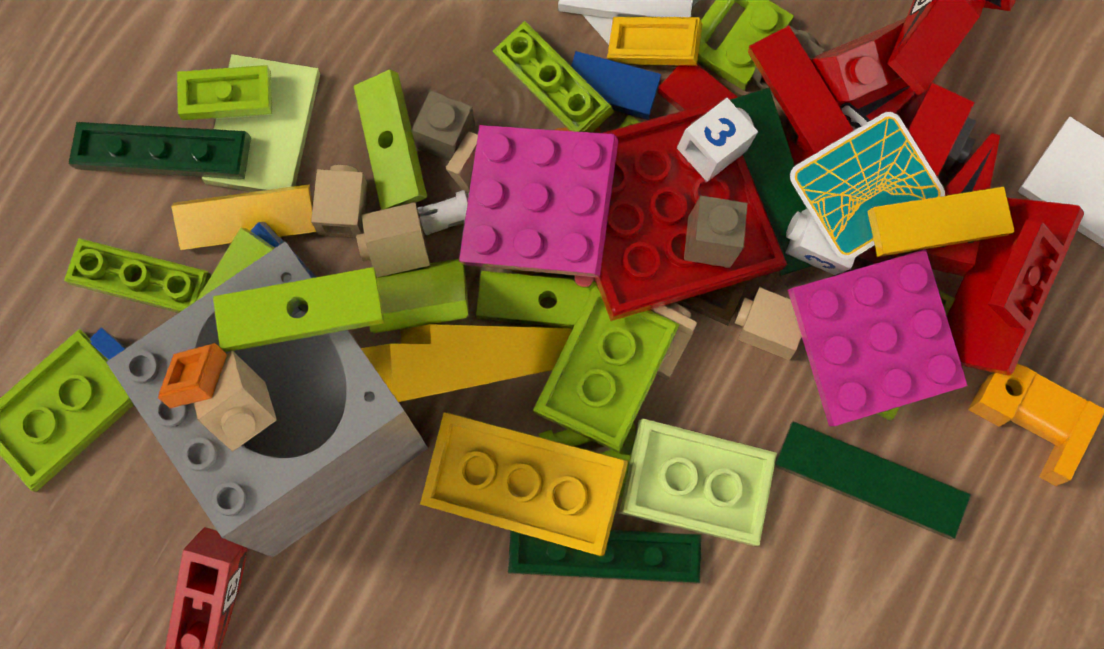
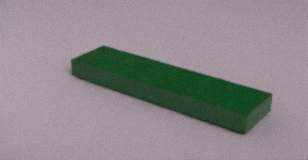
[730,87,813,276]
[68,122,251,179]
[775,421,971,540]
[508,530,701,584]

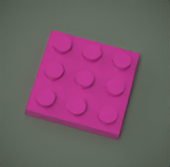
[459,125,618,278]
[788,249,968,427]

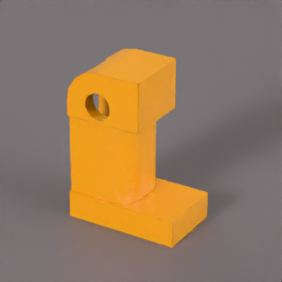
[968,364,1104,486]

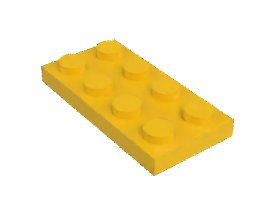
[420,412,628,556]

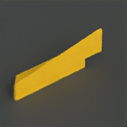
[361,324,572,402]

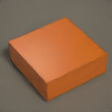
[158,343,227,408]

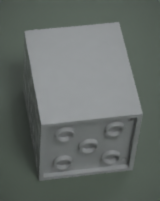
[106,241,428,557]

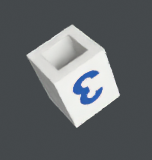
[677,98,758,182]
[785,209,855,275]

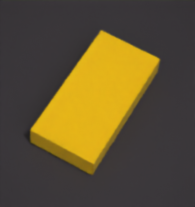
[607,17,703,66]

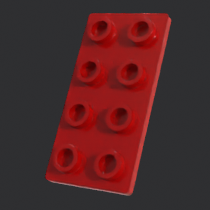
[946,197,1084,375]

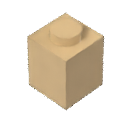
[311,165,369,238]
[356,203,430,278]
[735,287,802,360]
[194,350,277,452]

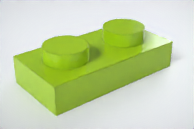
[177,65,272,121]

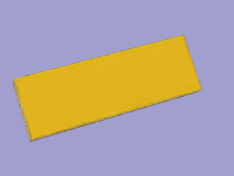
[171,184,316,250]
[867,187,1014,257]

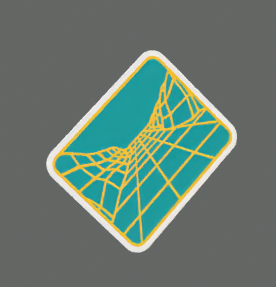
[790,112,945,260]

